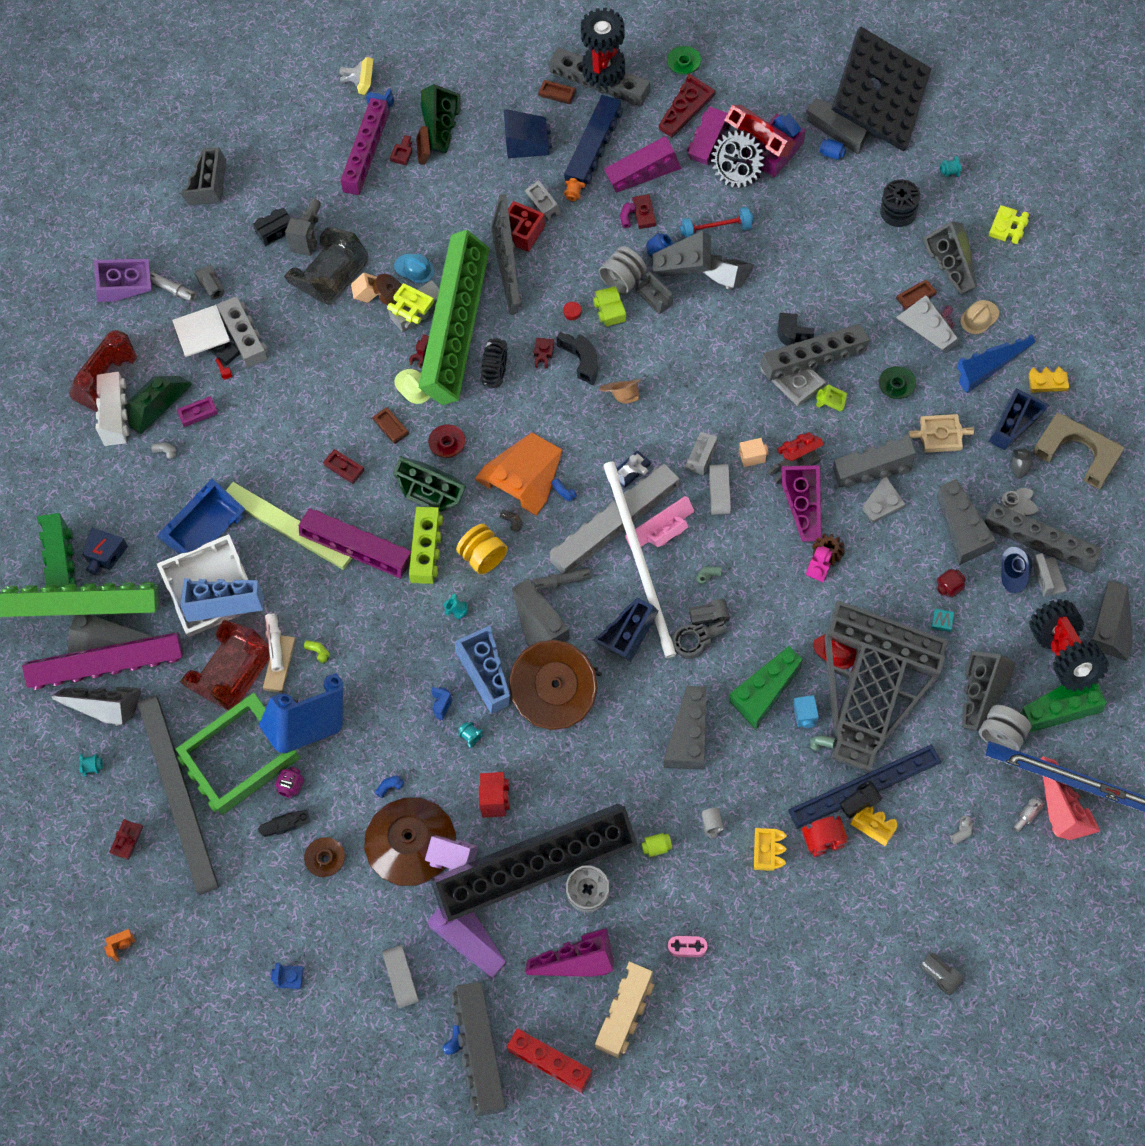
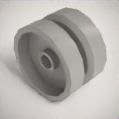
[979,705,1032,751]

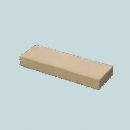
[263,635,296,693]

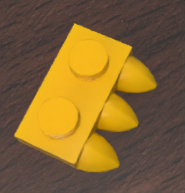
[1029,366,1069,393]
[850,806,897,846]
[754,828,787,871]

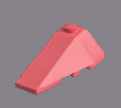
[1040,756,1100,840]

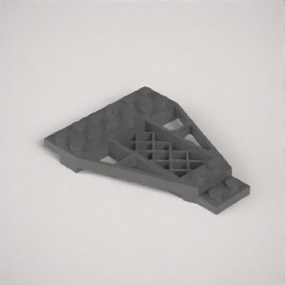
[825,600,948,773]

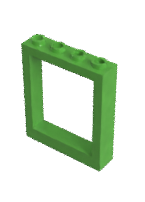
[176,693,301,815]

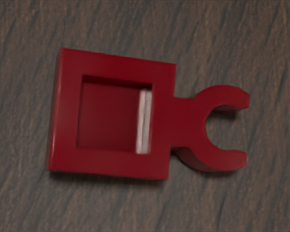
[534,337,555,369]

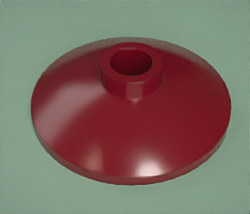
[428,424,465,458]

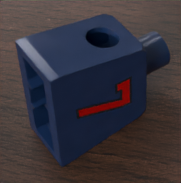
[83,527,128,575]

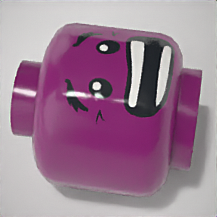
[275,767,304,798]

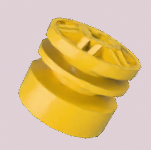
[456,523,508,575]

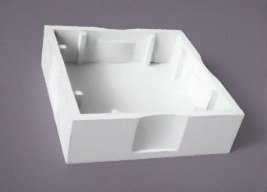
[157,534,248,637]

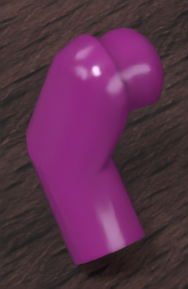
[620,202,636,228]

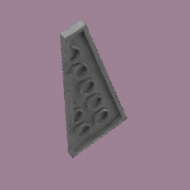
[490,194,522,314]

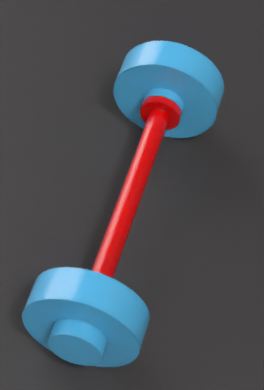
[680,207,754,238]

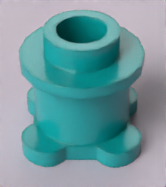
[940,156,962,177]
[443,594,468,619]
[458,722,484,748]
[79,754,103,776]

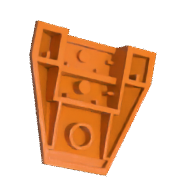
[475,432,562,516]

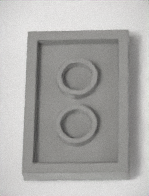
[761,367,826,407]

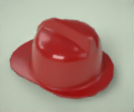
[813,634,857,670]

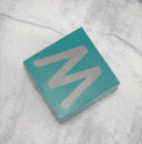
[931,609,954,632]

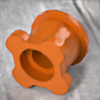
[564,178,585,201]

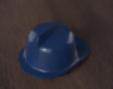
[1001,546,1032,593]

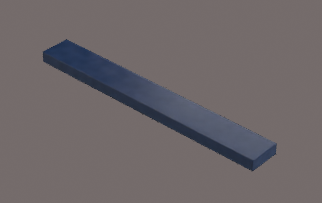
[788,744,941,829]

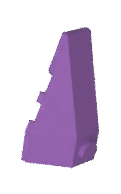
[427,908,506,979]

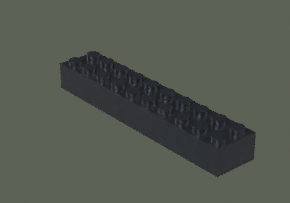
[430,804,638,922]

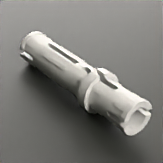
[265,614,284,672]

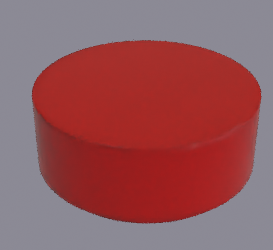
[563,302,581,320]

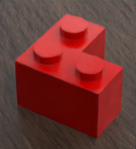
[508,201,545,252]
[479,772,510,818]

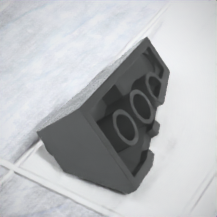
[923,221,977,295]
[703,254,754,290]
[512,579,569,647]
[962,651,1016,731]
[52,687,141,726]

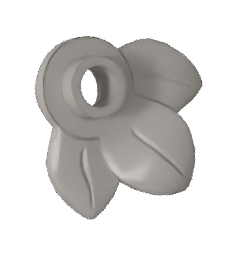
[1001,488,1039,516]

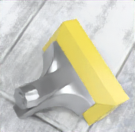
[339,57,373,95]

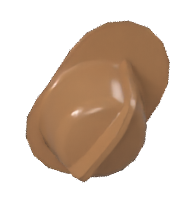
[599,379,641,404]

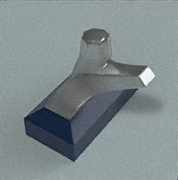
[617,450,651,488]

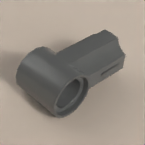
[194,264,225,299]
[689,599,730,625]
[920,952,965,996]

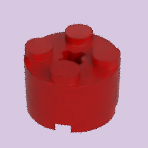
[801,816,848,857]

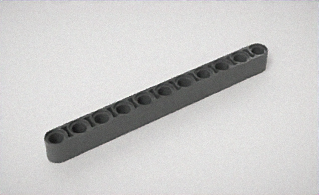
[137,695,219,895]

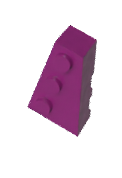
[687,106,732,166]

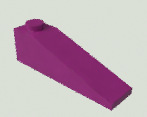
[782,465,821,542]
[525,928,614,977]

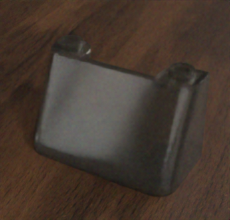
[284,227,369,305]

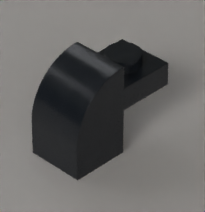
[778,312,815,346]

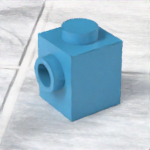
[793,695,819,728]

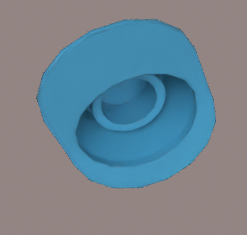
[394,254,434,283]

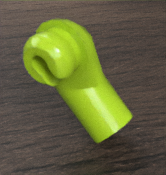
[304,640,330,663]

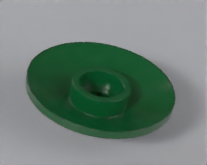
[879,366,916,399]

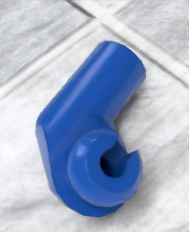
[551,479,577,501]
[374,775,404,798]
[443,1025,462,1055]

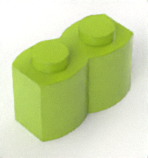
[593,286,626,327]

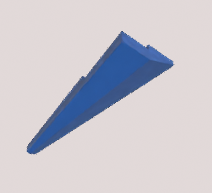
[957,334,1035,393]

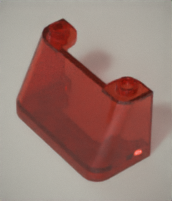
[69,330,137,412]
[180,620,270,711]

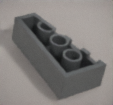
[937,479,996,565]
[664,686,706,770]

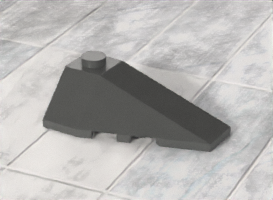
[1091,580,1133,661]
[68,615,153,653]

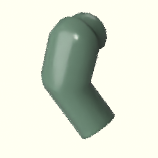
[696,567,721,584]
[810,735,836,750]

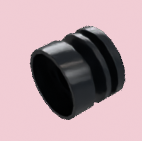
[880,179,921,227]

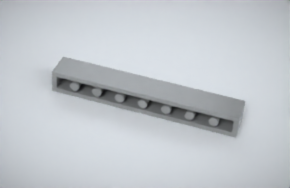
[549,464,679,573]

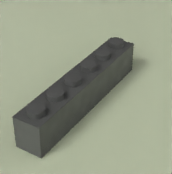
[451,982,505,1117]

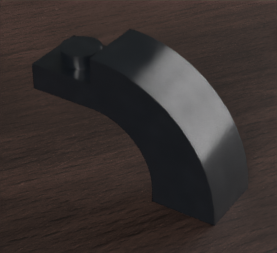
[556,332,598,385]

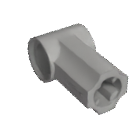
[701,808,724,839]

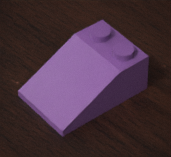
[94,259,151,302]

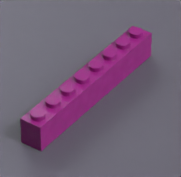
[22,632,184,690]

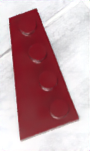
[659,74,716,138]

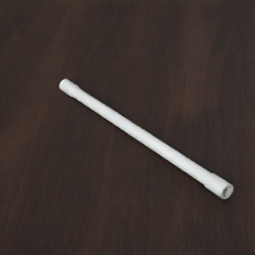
[604,461,677,658]

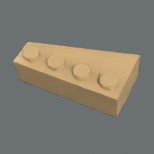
[595,961,655,1059]

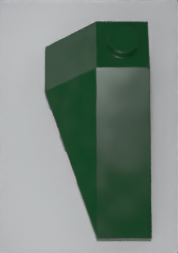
[421,84,460,154]

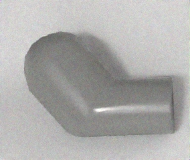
[151,443,176,459]
[950,816,973,845]

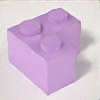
[425,835,479,871]

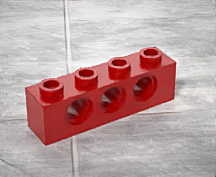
[507,1028,592,1093]

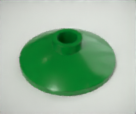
[667,46,701,74]

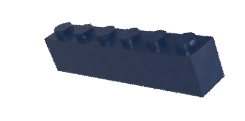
[564,95,623,190]

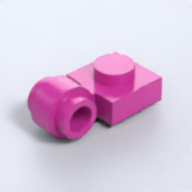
[806,546,833,582]

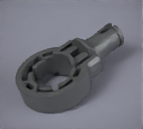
[673,620,728,659]

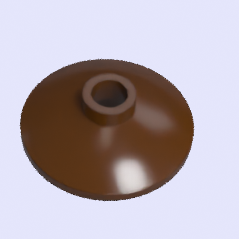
[304,837,345,877]

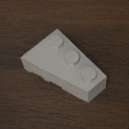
[896,295,961,353]

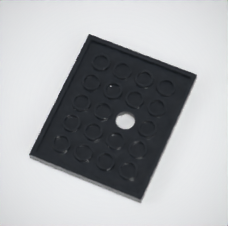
[831,27,932,151]

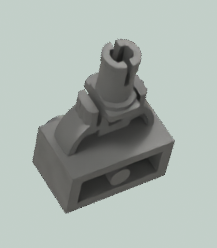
[285,199,321,256]

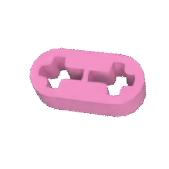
[668,936,707,957]

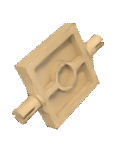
[909,414,974,453]

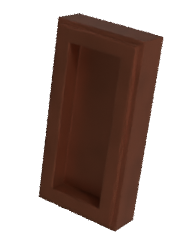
[538,80,576,104]
[416,126,430,165]
[896,279,937,310]
[372,407,409,445]

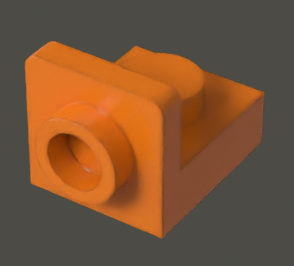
[104,929,135,962]

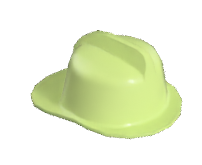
[394,369,430,404]

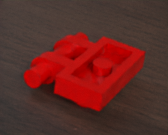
[777,432,824,461]

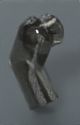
[500,509,523,532]

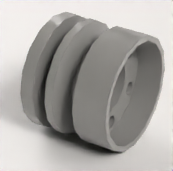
[599,246,647,295]
[566,866,609,913]

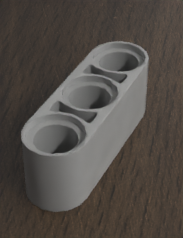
[709,464,731,515]
[382,945,419,1009]

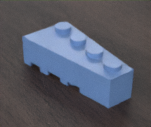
[180,578,264,622]
[455,626,510,714]

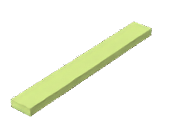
[226,482,352,570]

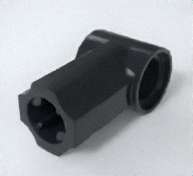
[839,780,882,819]

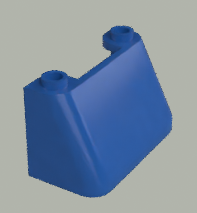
[157,478,245,554]
[259,673,343,753]

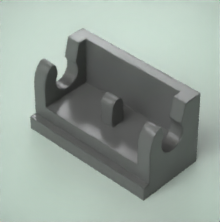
[636,271,673,314]

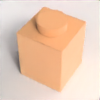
[351,273,378,303]
[739,438,769,467]

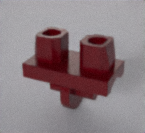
[109,819,143,860]

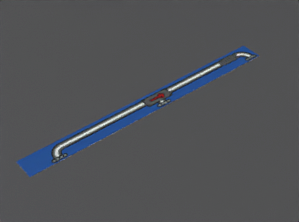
[985,741,1145,812]

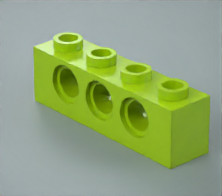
[409,507,443,584]

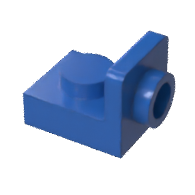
[366,89,394,109]
[431,687,452,721]
[271,963,304,989]

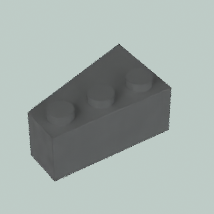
[181,147,226,205]
[653,230,711,276]

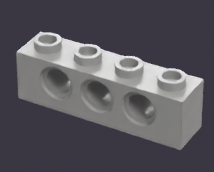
[217,296,268,368]

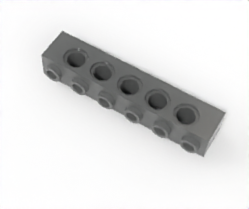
[549,47,650,106]
[760,324,870,381]
[985,502,1102,574]

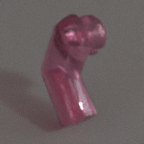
[941,305,955,328]

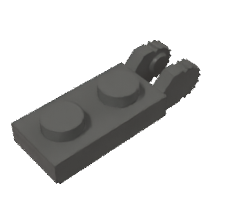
[767,450,821,484]

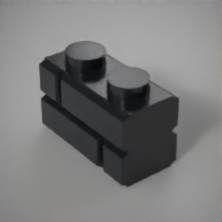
[253,207,291,246]

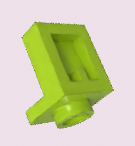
[816,384,847,411]

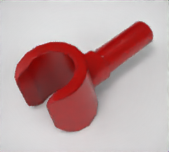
[215,358,232,379]

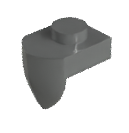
[1012,449,1032,479]

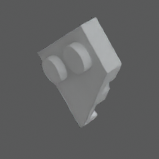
[862,477,905,523]

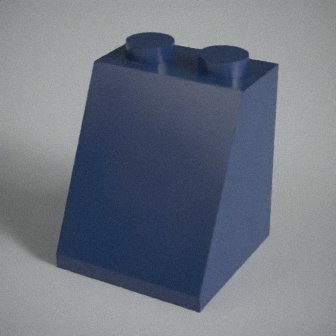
[504,109,552,159]

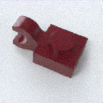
[390,135,413,166]
[409,334,429,368]

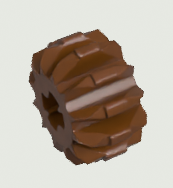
[812,533,845,566]

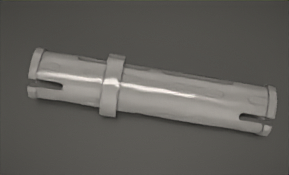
[150,272,197,302]

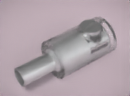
[1013,796,1045,832]

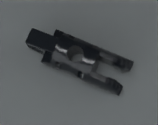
[258,810,310,837]

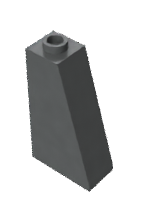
[806,98,870,154]

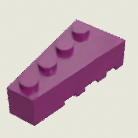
[604,136,682,193]

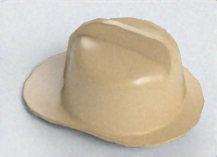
[961,300,999,334]

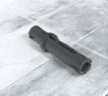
[533,567,591,591]

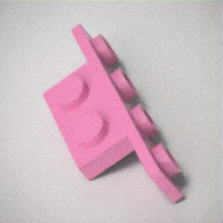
[625,496,694,550]

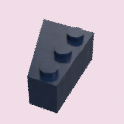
[988,388,1050,450]
[593,597,659,662]

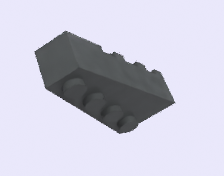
[833,434,916,487]

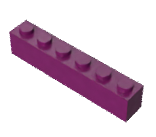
[298,508,411,579]

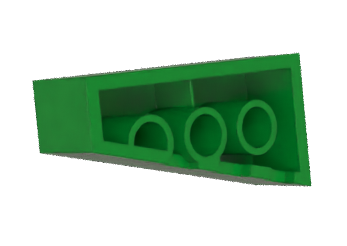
[37,513,77,587]
[729,646,802,730]
[1021,683,1107,733]

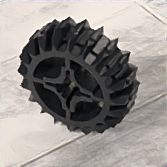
[481,338,508,388]

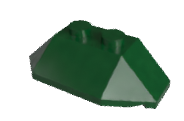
[127,376,192,434]
[393,456,466,512]

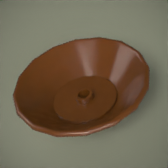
[509,639,598,730]
[364,798,456,886]

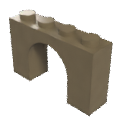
[1033,412,1125,490]

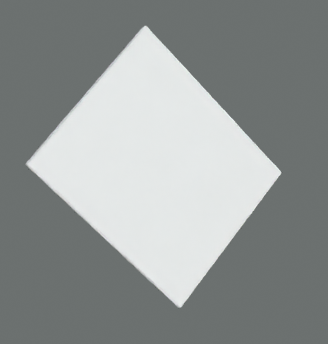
[172,305,230,357]

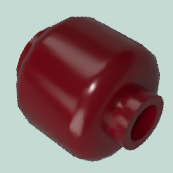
[936,569,966,598]

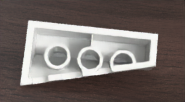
[96,372,129,446]

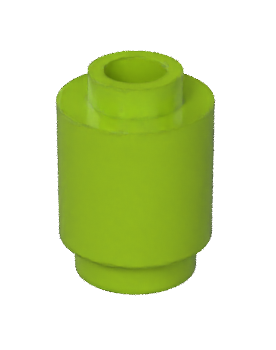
[641,833,672,858]

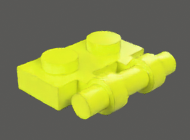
[989,205,1029,244]
[387,283,434,324]

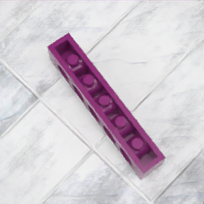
[340,98,389,195]

